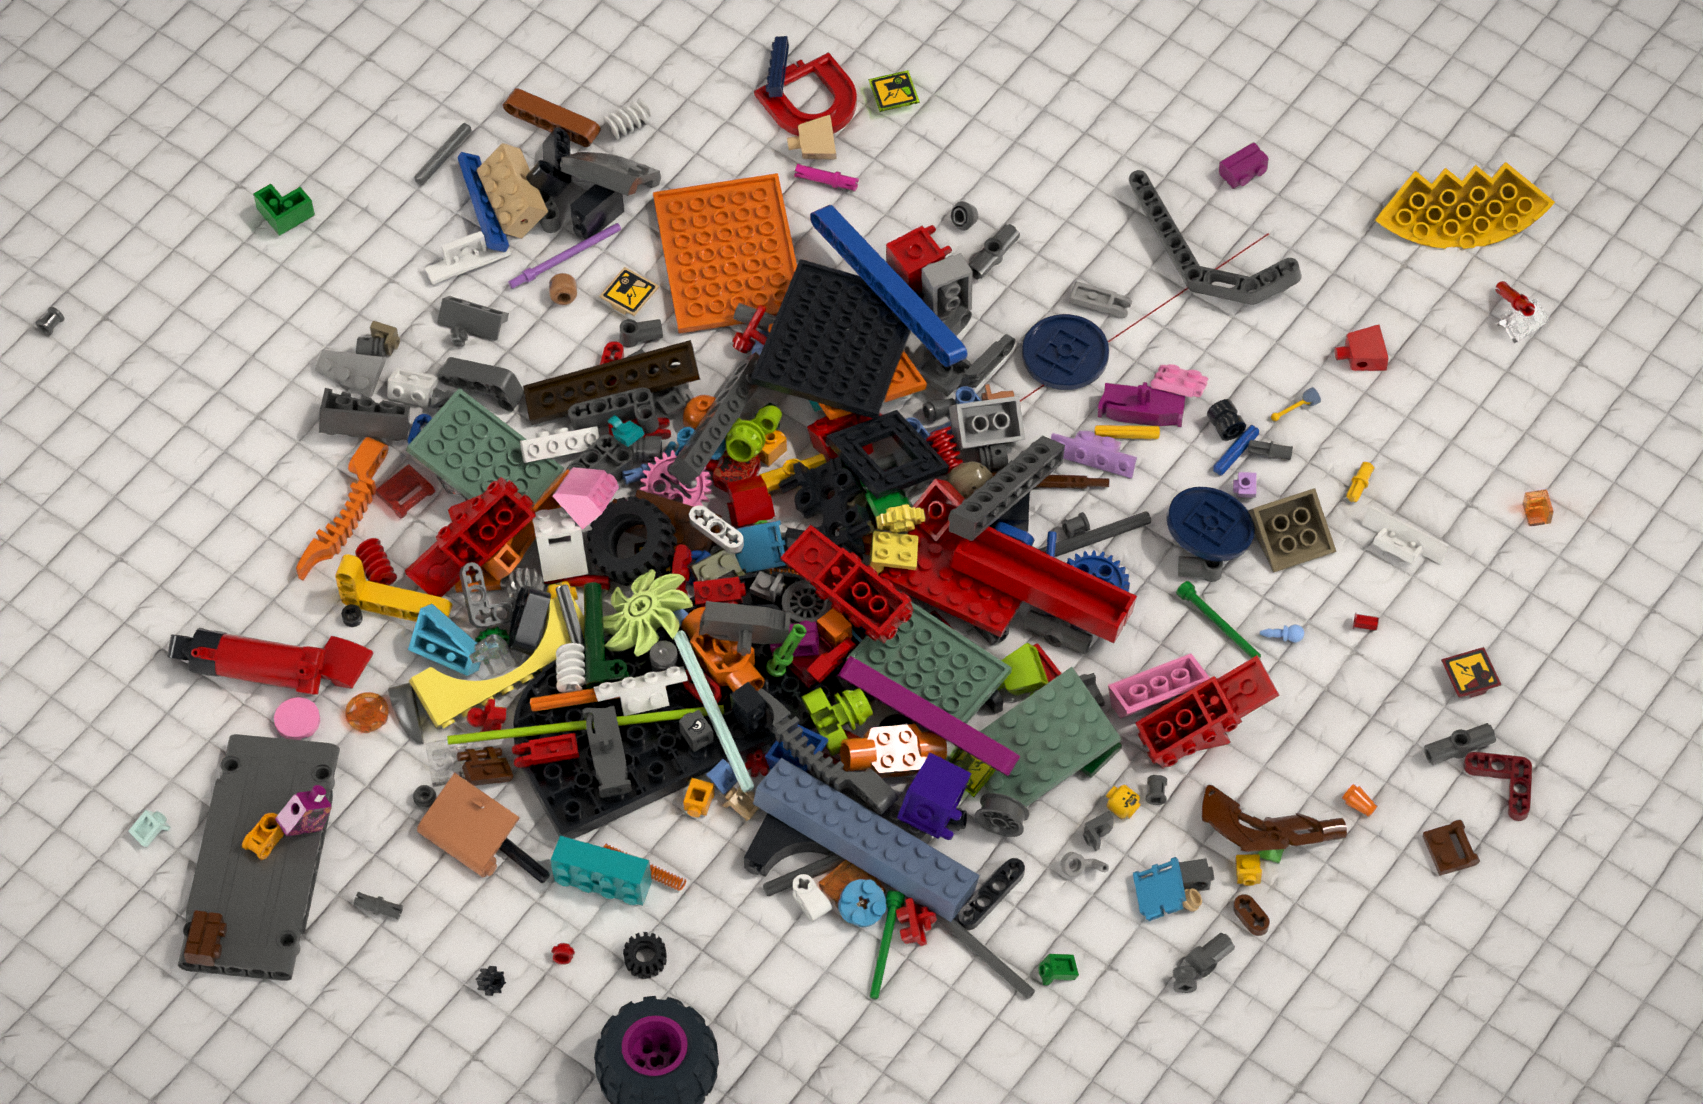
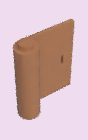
[417,772,520,877]

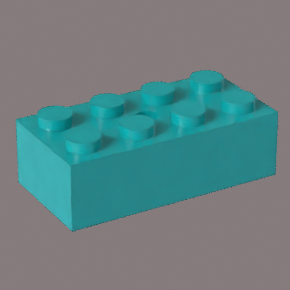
[551,836,652,906]

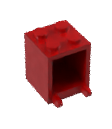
[886,225,952,294]

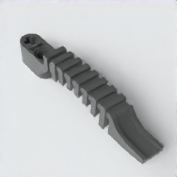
[757,689,899,815]

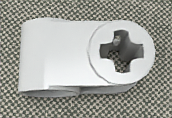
[793,874,832,922]

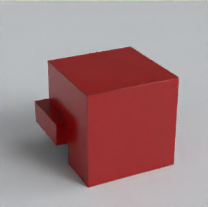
[726,475,775,527]

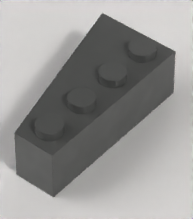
[319,388,410,441]

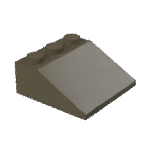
[1248,488,1337,573]

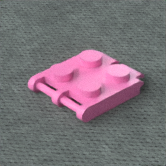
[1150,364,1208,397]

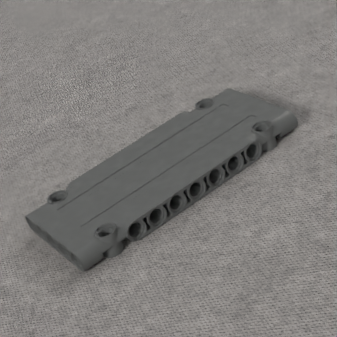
[178,734,340,981]

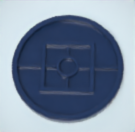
[1022,314,1109,390]
[1166,487,1255,561]

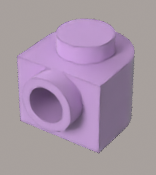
[1233,472,1256,498]

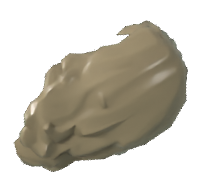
[945,461,993,499]

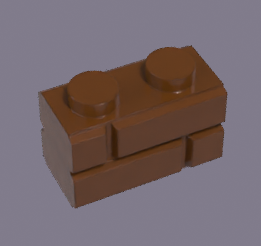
[184,910,227,967]

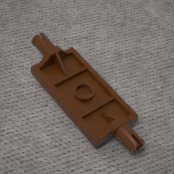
[612,489,732,553]

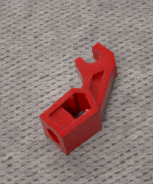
[807,638,856,683]

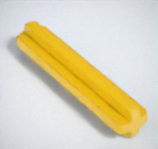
[1094,425,1160,439]

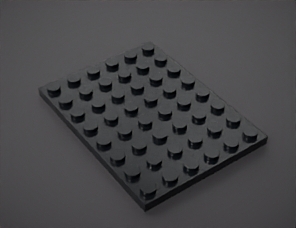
[750,259,924,420]

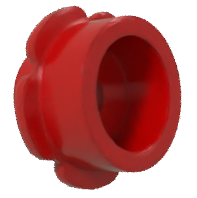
[551,943,575,965]

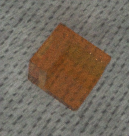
[1522,489,1554,526]

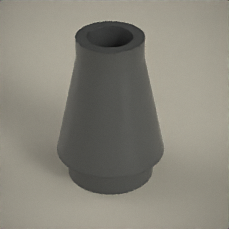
[922,398,956,421]

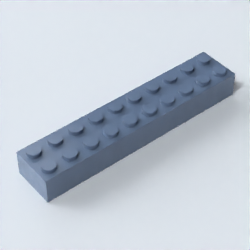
[753,758,980,922]

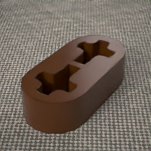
[1233,894,1270,936]

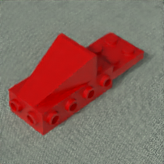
[405,477,536,597]
[780,525,914,644]
[1135,656,1280,769]

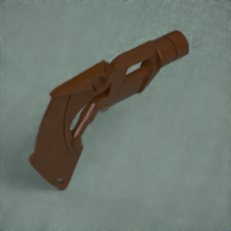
[1202,785,1347,852]

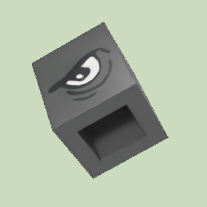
[679,710,714,752]

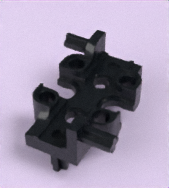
[779,456,874,561]

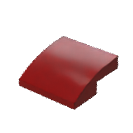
[320,636,374,689]

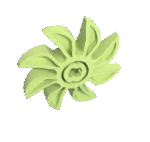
[603,569,693,656]

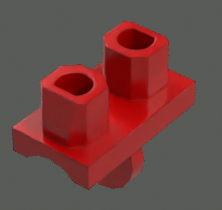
[466,699,506,732]
[896,898,937,946]

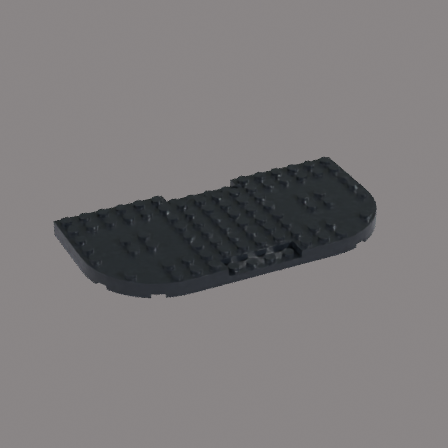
[513,571,875,839]

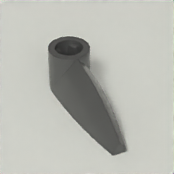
[388,683,424,744]

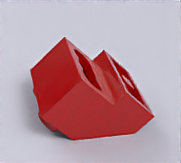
[807,413,874,467]

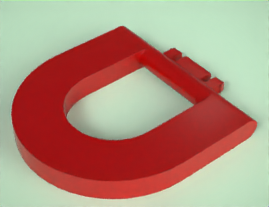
[754,52,857,136]

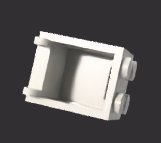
[533,507,588,582]

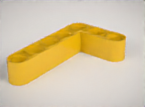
[335,554,453,622]

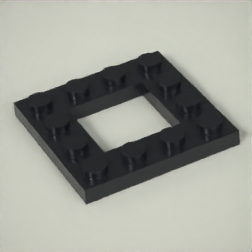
[825,410,949,499]

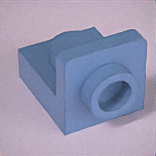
[706,759,738,795]

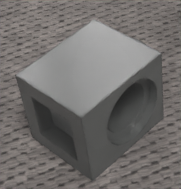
[1179,858,1214,891]

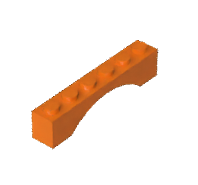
[482,469,569,581]

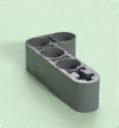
[437,357,524,412]
[568,388,659,433]

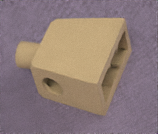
[787,115,837,160]

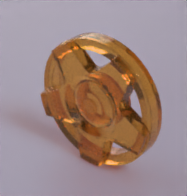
[346,692,389,733]

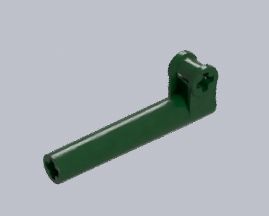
[584,582,630,689]

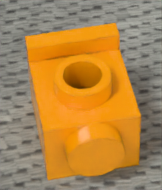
[683,778,715,817]

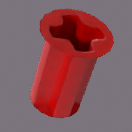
[1353,612,1379,631]

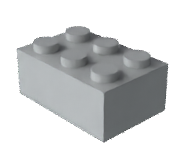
[922,253,972,321]
[949,396,1025,450]

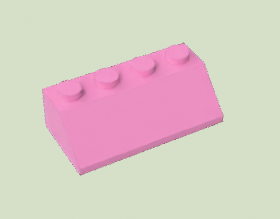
[553,467,619,529]
[1108,654,1210,719]

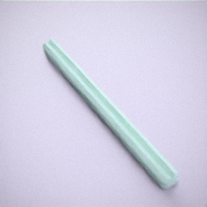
[674,630,754,793]

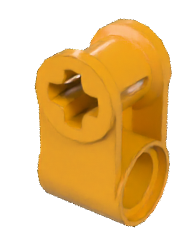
[242,813,284,860]

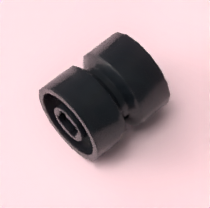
[1207,399,1246,441]

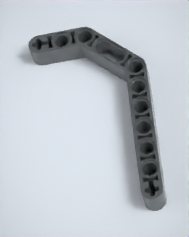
[1129,170,1302,305]

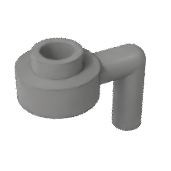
[1060,852,1109,877]

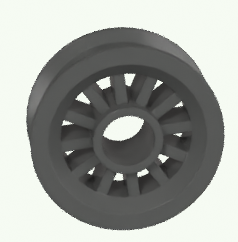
[782,580,832,625]
[975,793,1029,837]

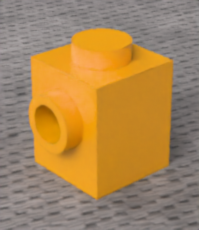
[757,430,787,467]

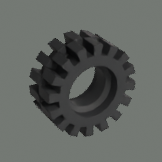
[623,932,667,979]

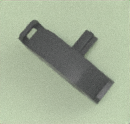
[699,601,791,656]
[583,706,632,798]

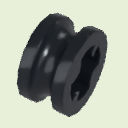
[341,604,363,627]

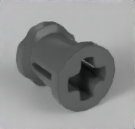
[36,307,65,335]
[1061,512,1090,538]
[1145,775,1167,805]

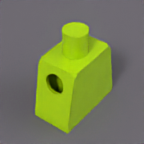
[997,643,1048,695]

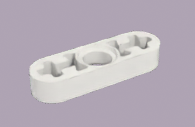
[689,505,744,553]

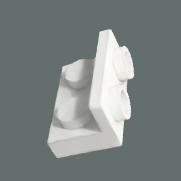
[387,368,438,407]

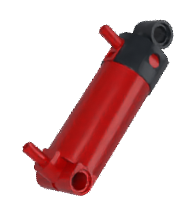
[167,628,326,695]

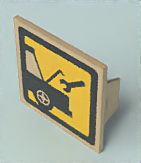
[599,267,659,317]

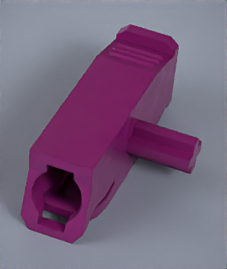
[1098,382,1185,427]

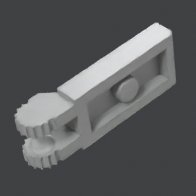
[1069,282,1132,318]

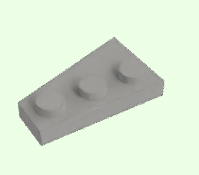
[315,350,387,397]

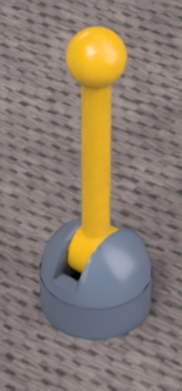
[1271,387,1321,421]

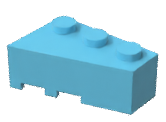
[408,604,485,676]

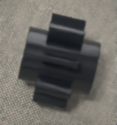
[475,966,506,996]

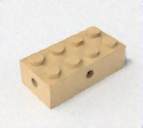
[476,143,548,239]

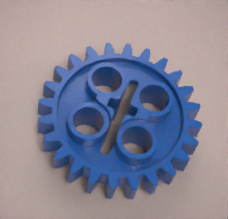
[1067,550,1130,592]

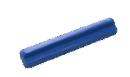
[1213,425,1259,476]

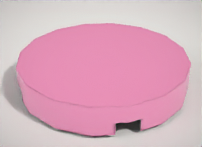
[274,697,320,740]

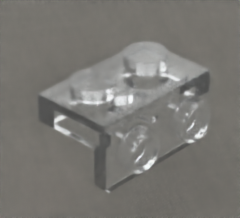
[1496,298,1550,343]

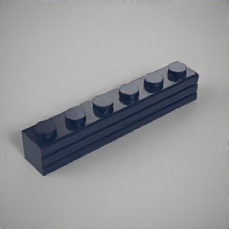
[766,36,789,97]

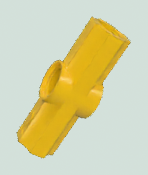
[759,454,826,492]

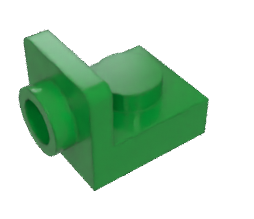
[1039,954,1079,986]

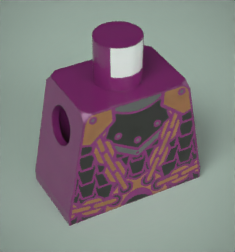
[275,785,332,836]

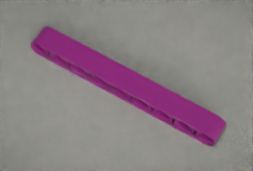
[838,656,1020,776]

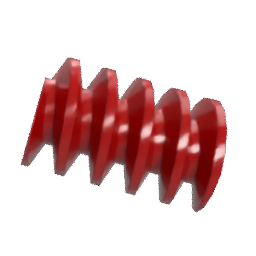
[926,426,963,475]
[355,538,397,586]

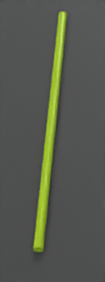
[447,705,724,745]

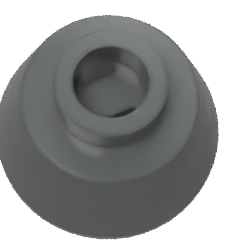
[951,201,978,230]

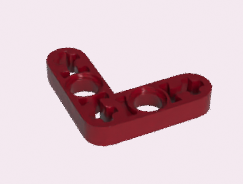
[1463,752,1532,821]

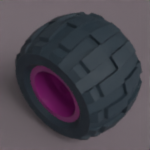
[594,996,719,1104]

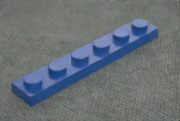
[457,152,510,252]

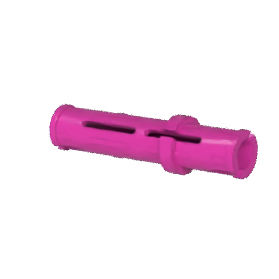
[794,164,859,191]

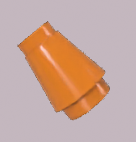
[1342,784,1378,817]

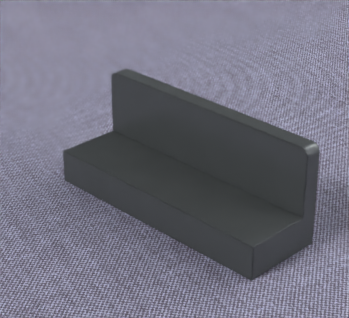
[437,296,509,341]

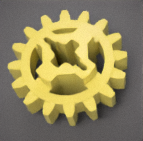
[876,505,925,533]

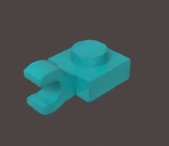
[607,415,645,447]

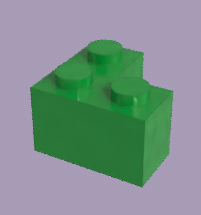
[253,184,315,236]

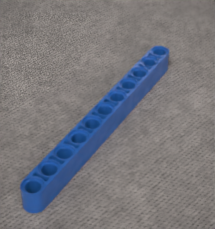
[810,205,967,367]

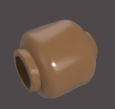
[549,273,577,305]

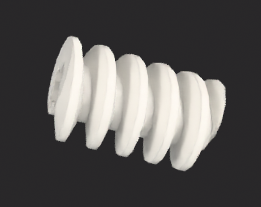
[604,98,651,139]
[556,643,585,693]

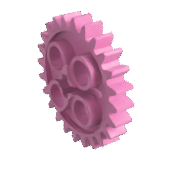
[640,450,712,507]

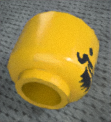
[1106,784,1141,819]

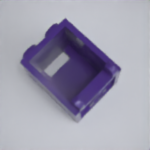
[897,753,972,840]

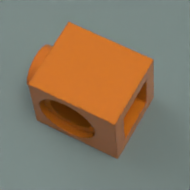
[817,608,853,648]

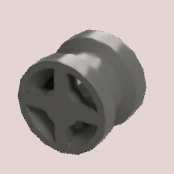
[1173,966,1197,993]

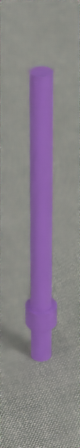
[508,223,621,289]

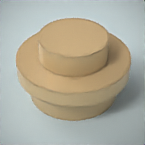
[1182,888,1202,912]

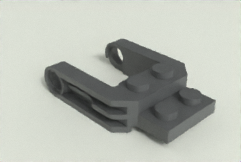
[916,306,1015,396]

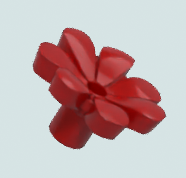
[745,748,770,778]

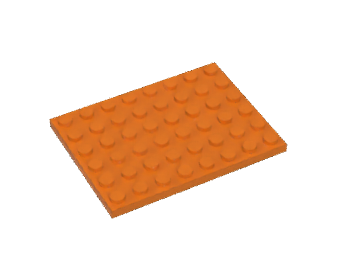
[653,173,797,334]

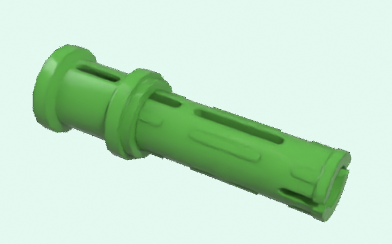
[766,624,806,677]

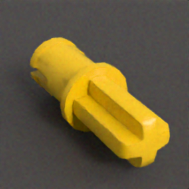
[1346,462,1375,502]

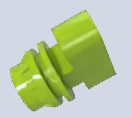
[725,405,782,462]
[802,688,873,756]

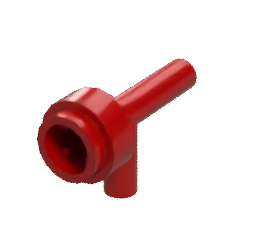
[732,305,767,354]

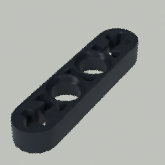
[958,858,1025,930]

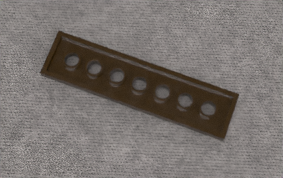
[523,340,700,425]

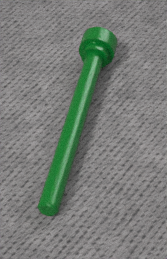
[1176,581,1261,658]
[869,891,905,999]

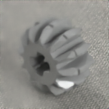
[506,566,544,600]

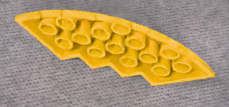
[1374,162,1555,249]

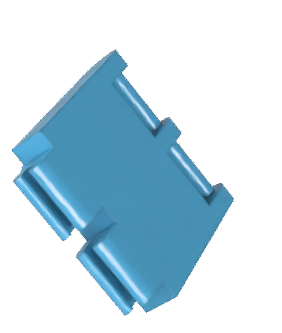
[733,520,786,573]
[1133,857,1186,921]

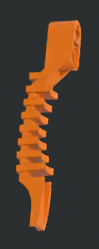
[296,437,389,581]

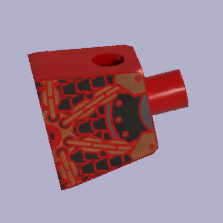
[705,450,761,493]

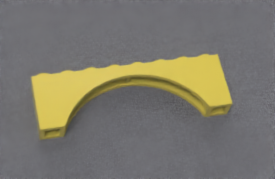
[409,595,585,729]

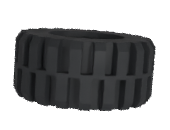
[587,496,677,586]

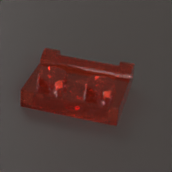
[375,464,436,519]

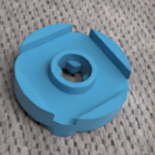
[838,879,886,928]

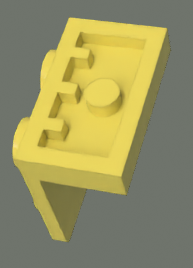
[869,530,918,575]

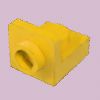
[1235,854,1262,886]

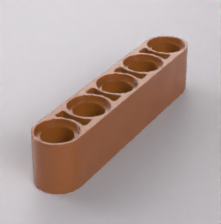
[503,88,601,147]

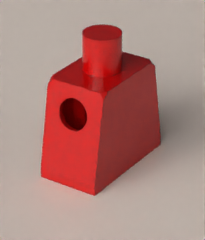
[1335,324,1389,371]

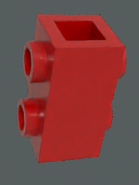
[693,577,746,608]

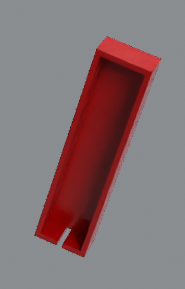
[951,527,1137,644]

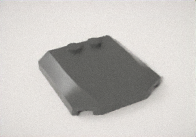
[560,152,661,196]

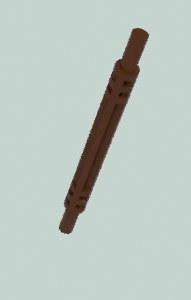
[991,473,1109,489]

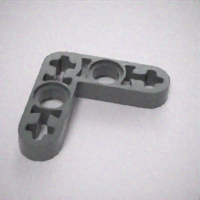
[459,562,516,628]

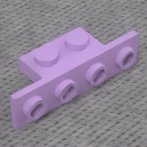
[1051,430,1137,478]

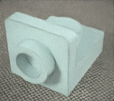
[129,810,171,847]

